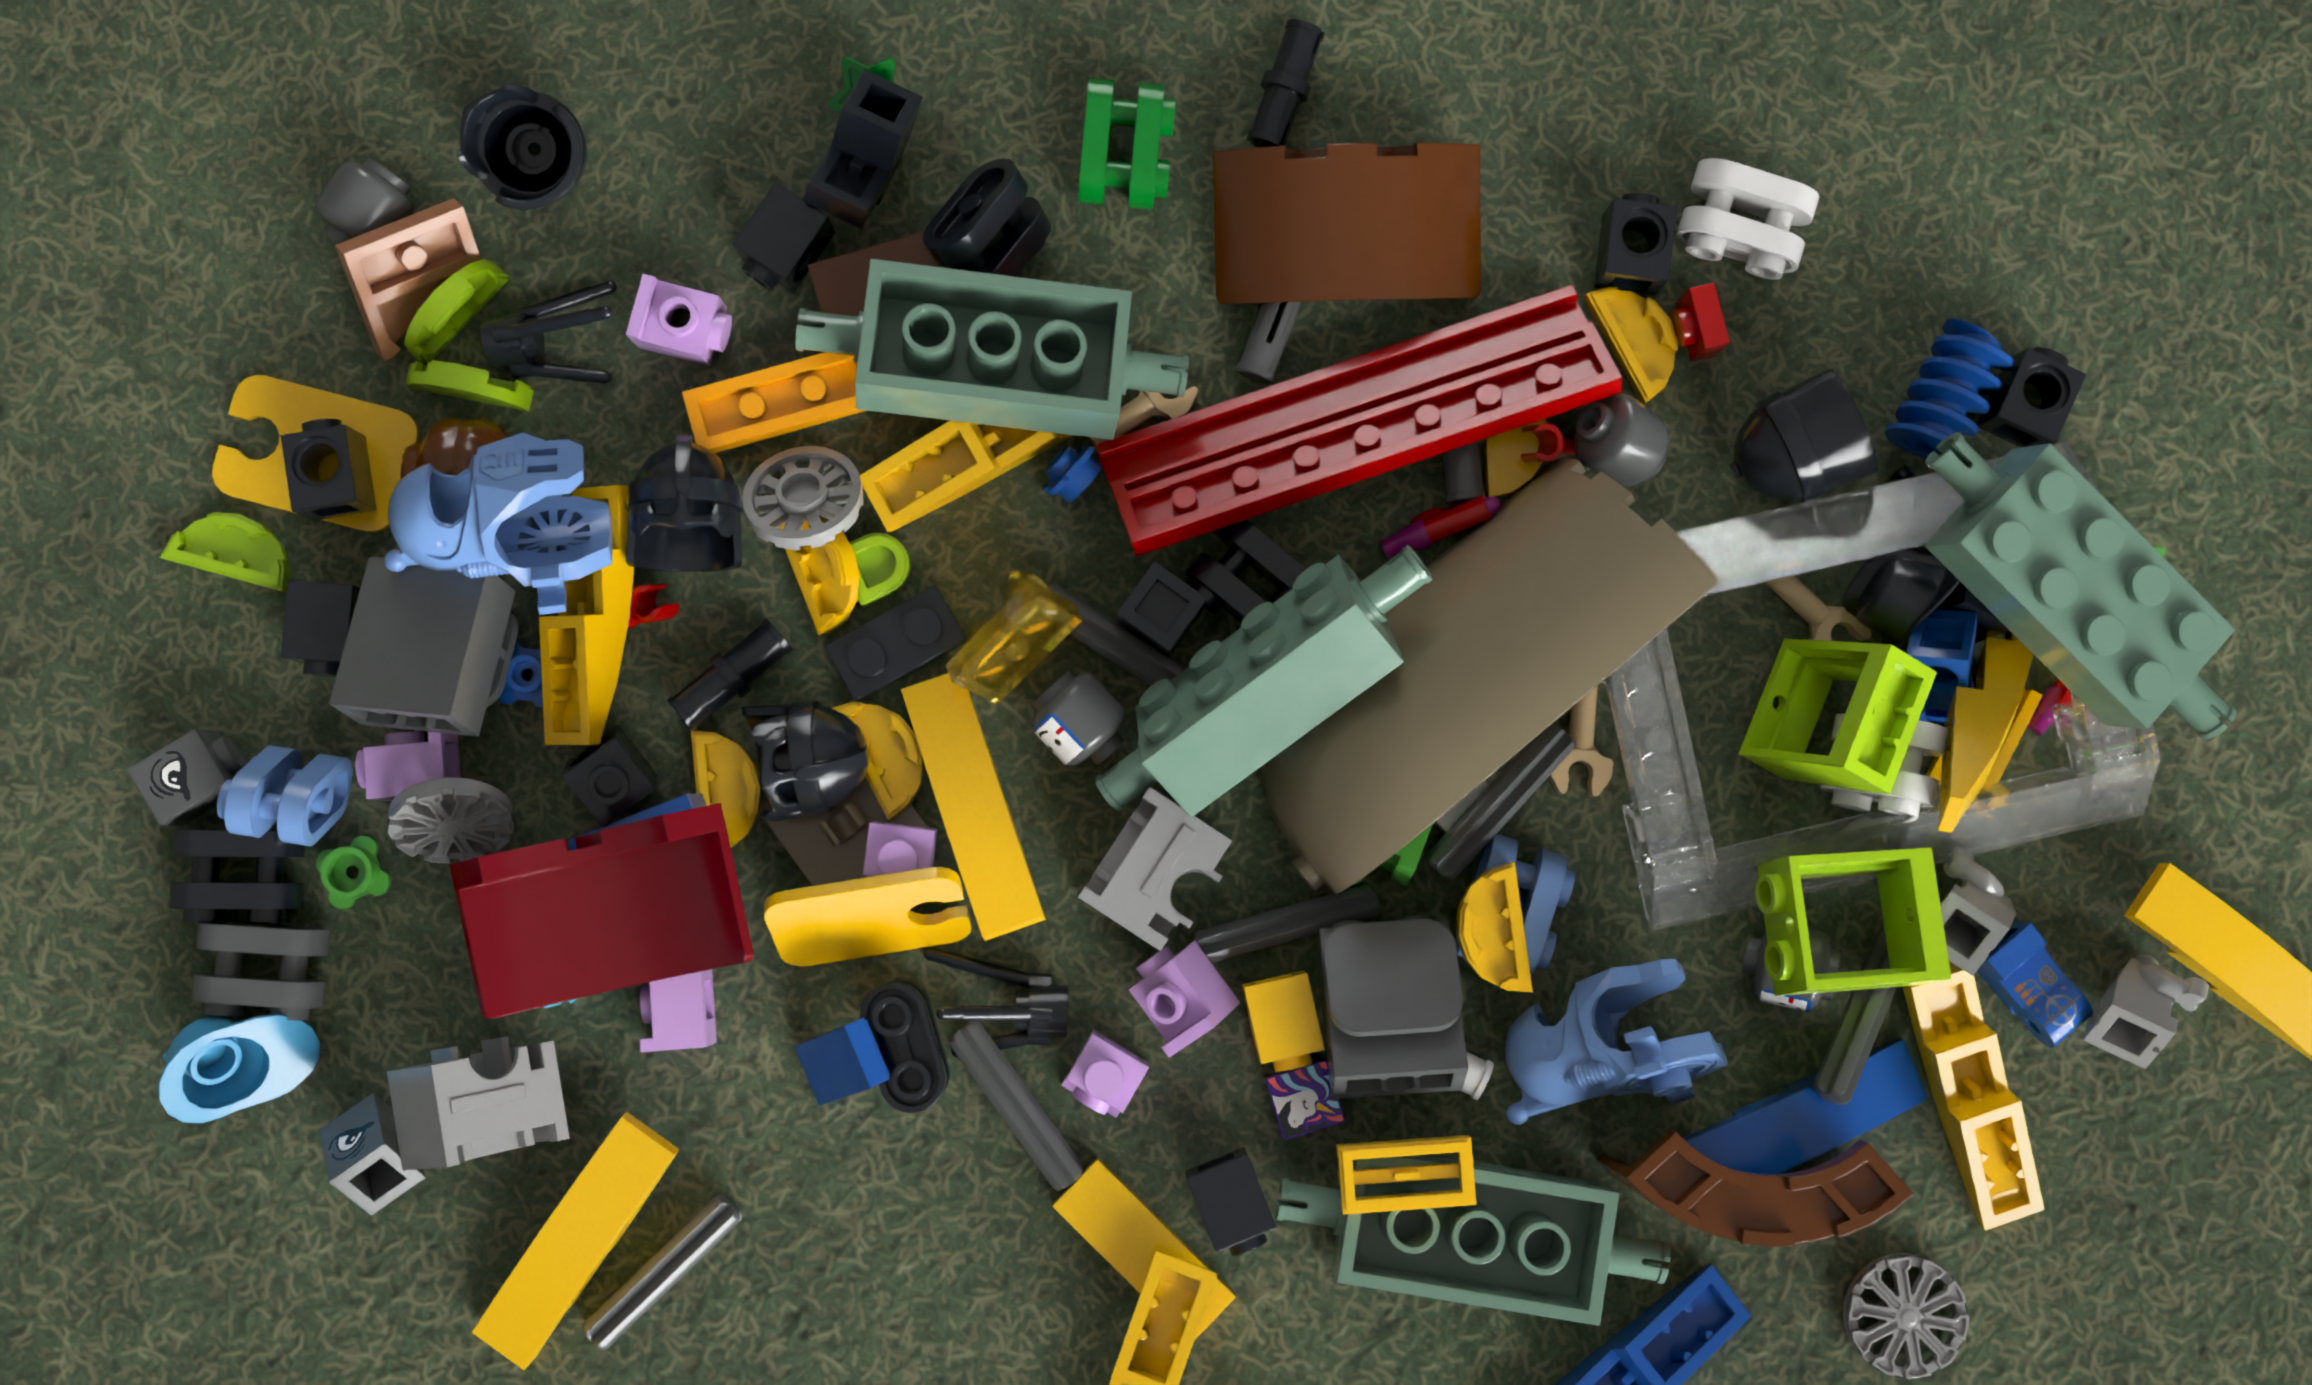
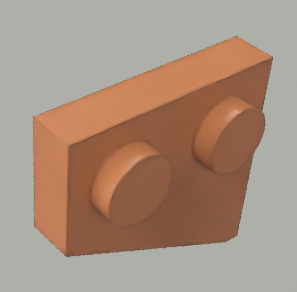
[335,198,481,361]

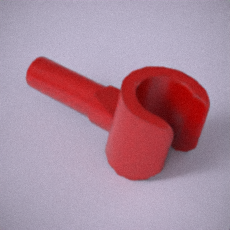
[1521,423,1575,463]
[627,583,679,630]

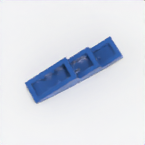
[1682,1038,1929,1174]
[1555,1264,1752,1385]

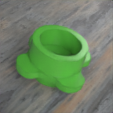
[316,836,391,909]

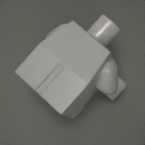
[1940,847,2016,976]
[2083,955,2209,1069]

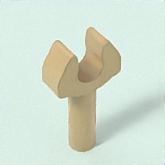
[1088,386,1198,448]
[1762,562,1872,641]
[1548,686,1614,797]

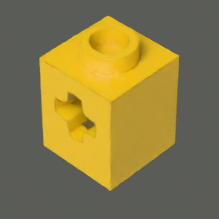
[1241,970,1325,1072]

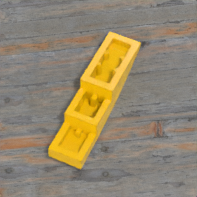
[860,420,1072,532]
[539,485,634,745]
[1938,631,2034,833]
[901,669,1046,941]
[2124,863,2312,1060]
[1903,961,2044,1231]
[472,1112,680,1370]
[1109,1250,1218,1385]

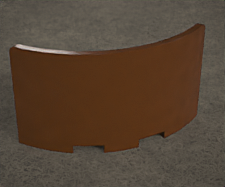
[1213,142,1481,304]
[1596,1129,1914,1247]

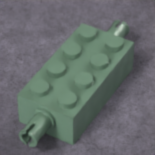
[795,259,1189,440]
[1924,432,2237,740]
[1095,545,1433,818]
[1276,1141,1670,1326]

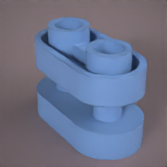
[217,745,353,846]
[1455,834,1575,976]

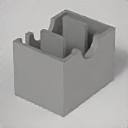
[1078,787,1232,951]
[387,1036,570,1170]

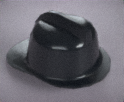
[1842,548,1960,649]

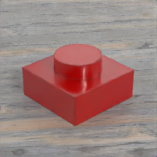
[1671,282,1730,362]

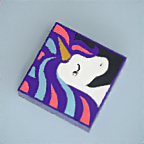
[1264,1058,1346,1140]

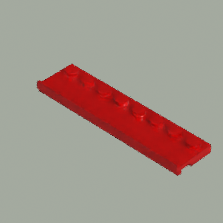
[1096,285,1622,557]

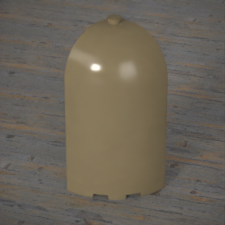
[1261,458,1721,894]

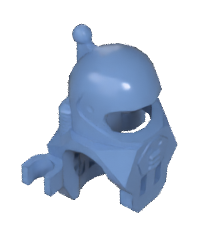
[384,433,612,615]
[1505,959,1728,1125]

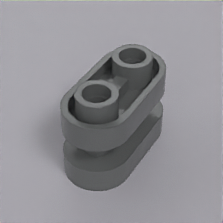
[191,921,331,1021]

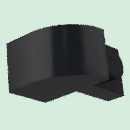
[803,70,923,229]

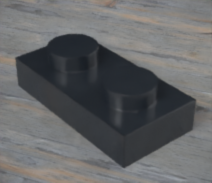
[824,585,968,702]

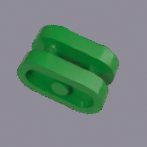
[1078,77,1176,210]

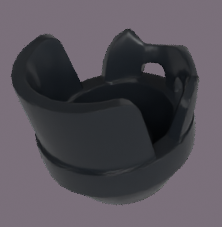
[458,84,587,210]
[1729,369,1878,502]
[626,435,743,572]
[741,701,870,821]

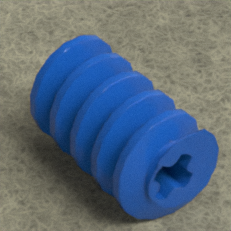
[1885,318,2015,459]

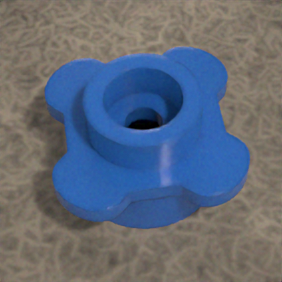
[1042,444,1102,503]
[498,642,543,708]

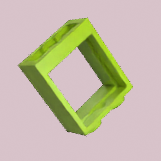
[1739,638,1937,794]
[1755,847,1952,996]

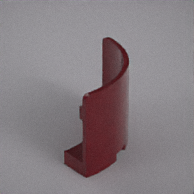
[449,803,754,1019]

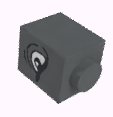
[127,729,247,826]
[320,1092,426,1216]

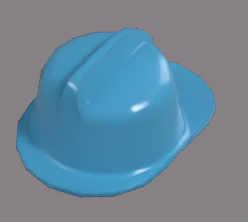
[158,1013,320,1123]

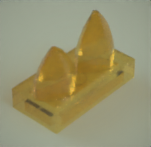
[946,570,1083,705]

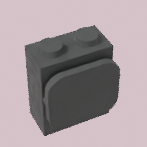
[329,557,519,737]
[1317,915,1469,1099]

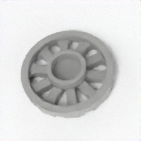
[742,446,864,550]
[388,778,515,864]
[1843,1253,1970,1380]

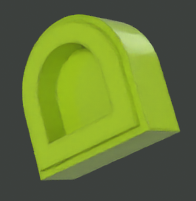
[849,533,911,608]

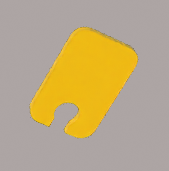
[212,375,420,533]
[764,867,971,966]

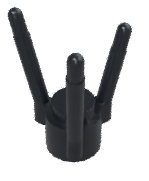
[480,281,617,383]
[924,948,1068,1058]

